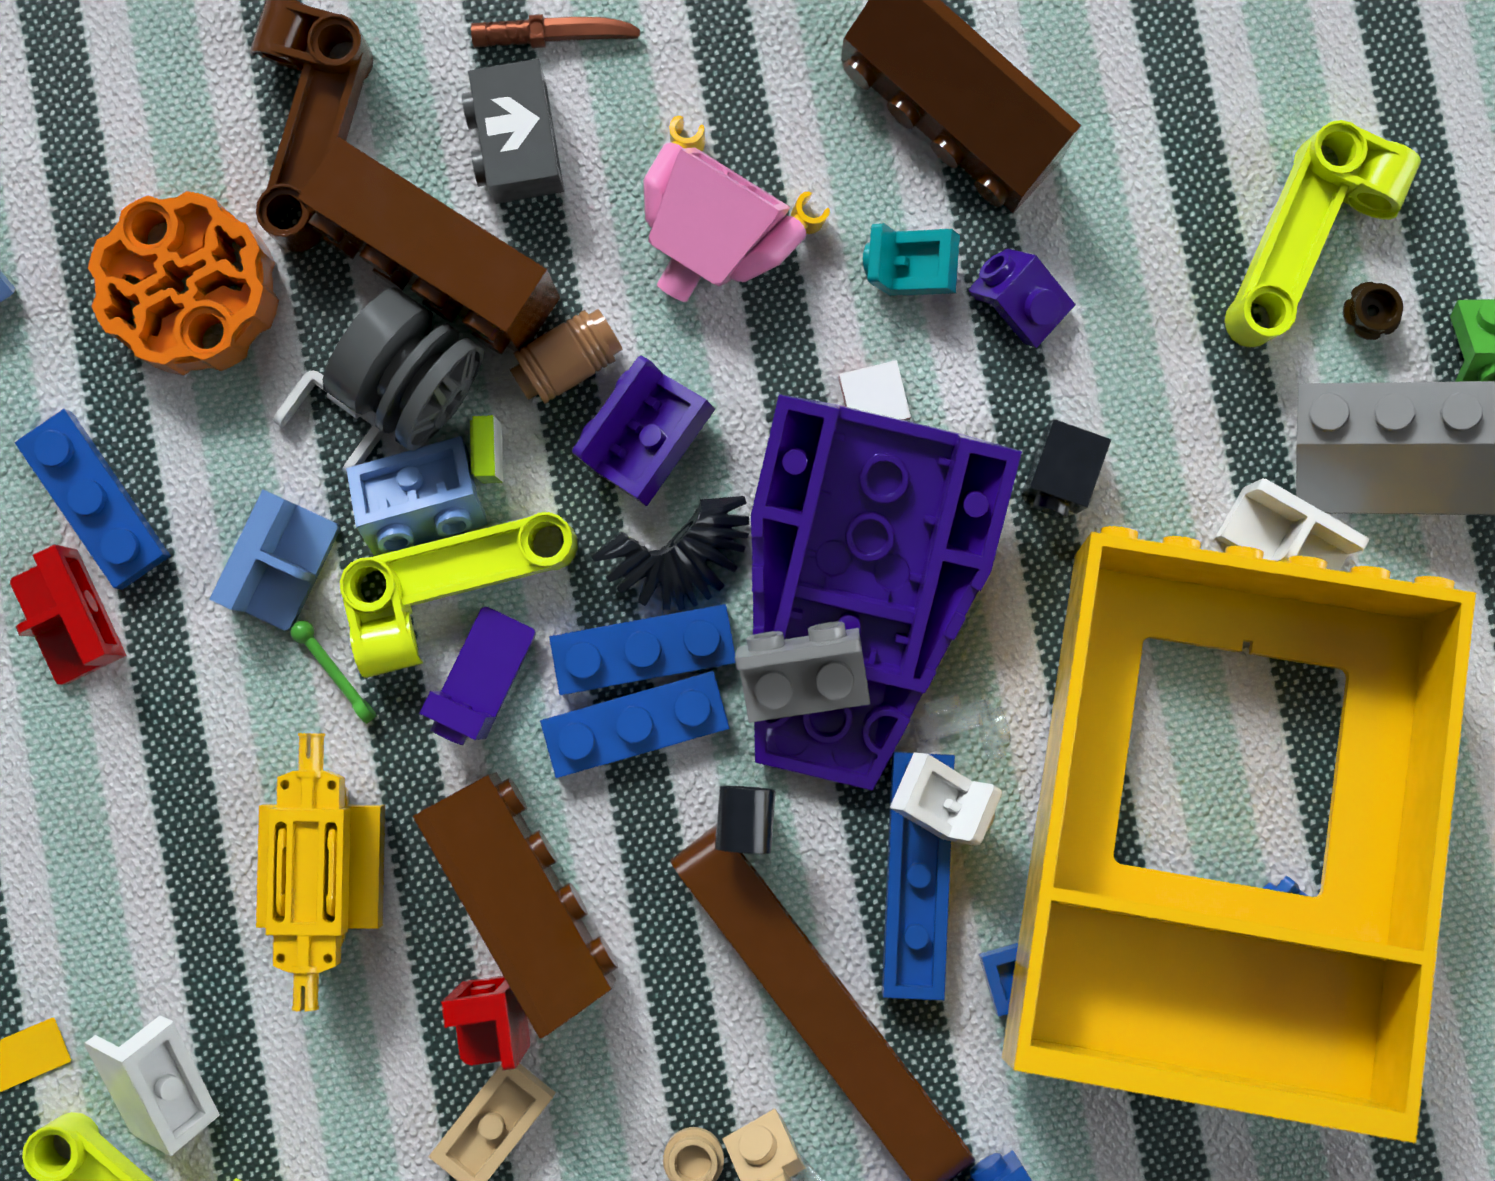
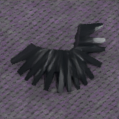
[591,496,750,610]

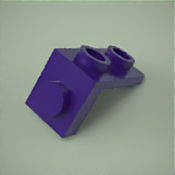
[419,607,536,745]

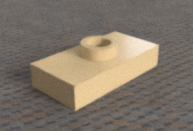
[428,1063,556,1181]

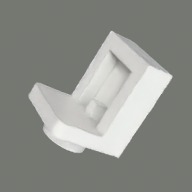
[890,752,1002,846]

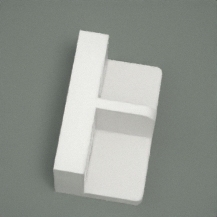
[1215,479,1370,571]
[84,1016,220,1156]

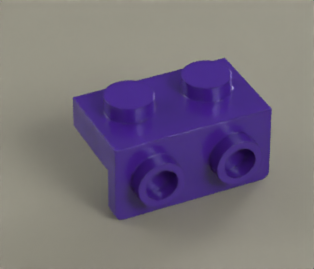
[572,355,715,506]

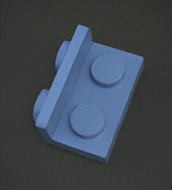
[346,436,487,556]

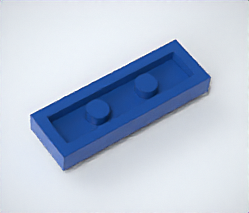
[14,409,171,590]
[549,604,736,695]
[540,671,730,778]

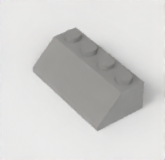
[1296,381,1495,515]

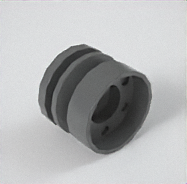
[322,287,484,451]

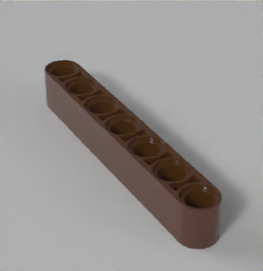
[670,824,975,1181]

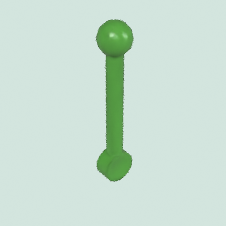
[291,620,377,724]

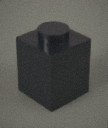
[1021,419,1112,518]

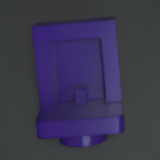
[968,249,1076,348]

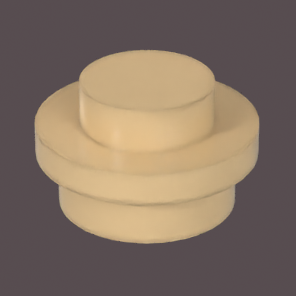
[663,1127,724,1181]

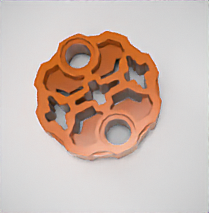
[88,191,279,376]

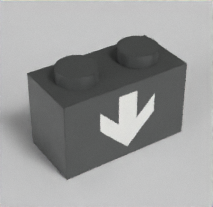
[461,59,565,204]

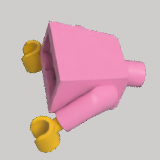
[643,116,830,302]

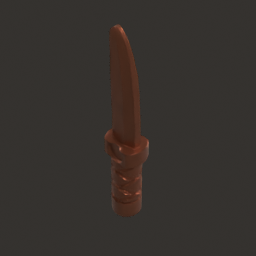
[471,14,640,48]

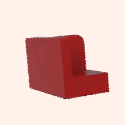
[10,544,127,685]
[441,976,530,1071]

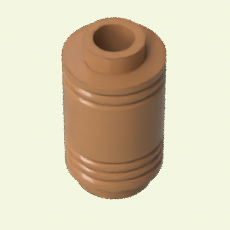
[509,309,623,404]

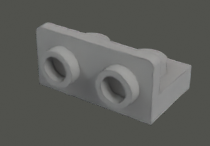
[735,622,870,723]

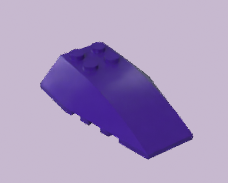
[751,394,1022,791]

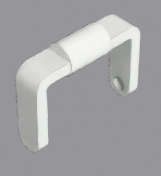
[273,371,385,474]

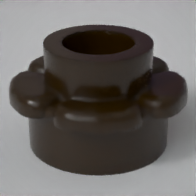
[1343,282,1403,340]

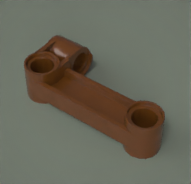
[250,0,373,252]

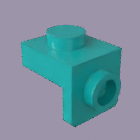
[863,223,960,296]

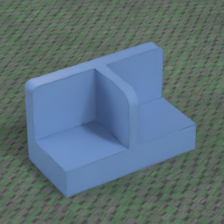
[209,489,340,631]

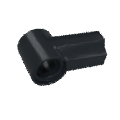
[715,785,776,854]

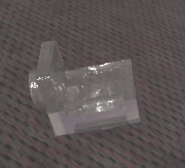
[913,694,1011,760]

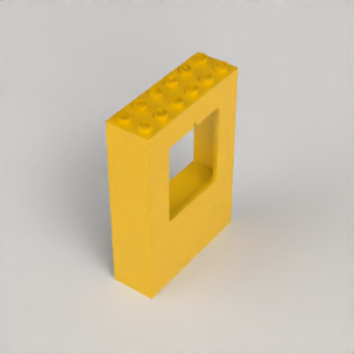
[1001,526,1476,1143]

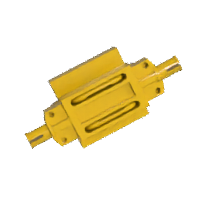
[256,733,385,1012]

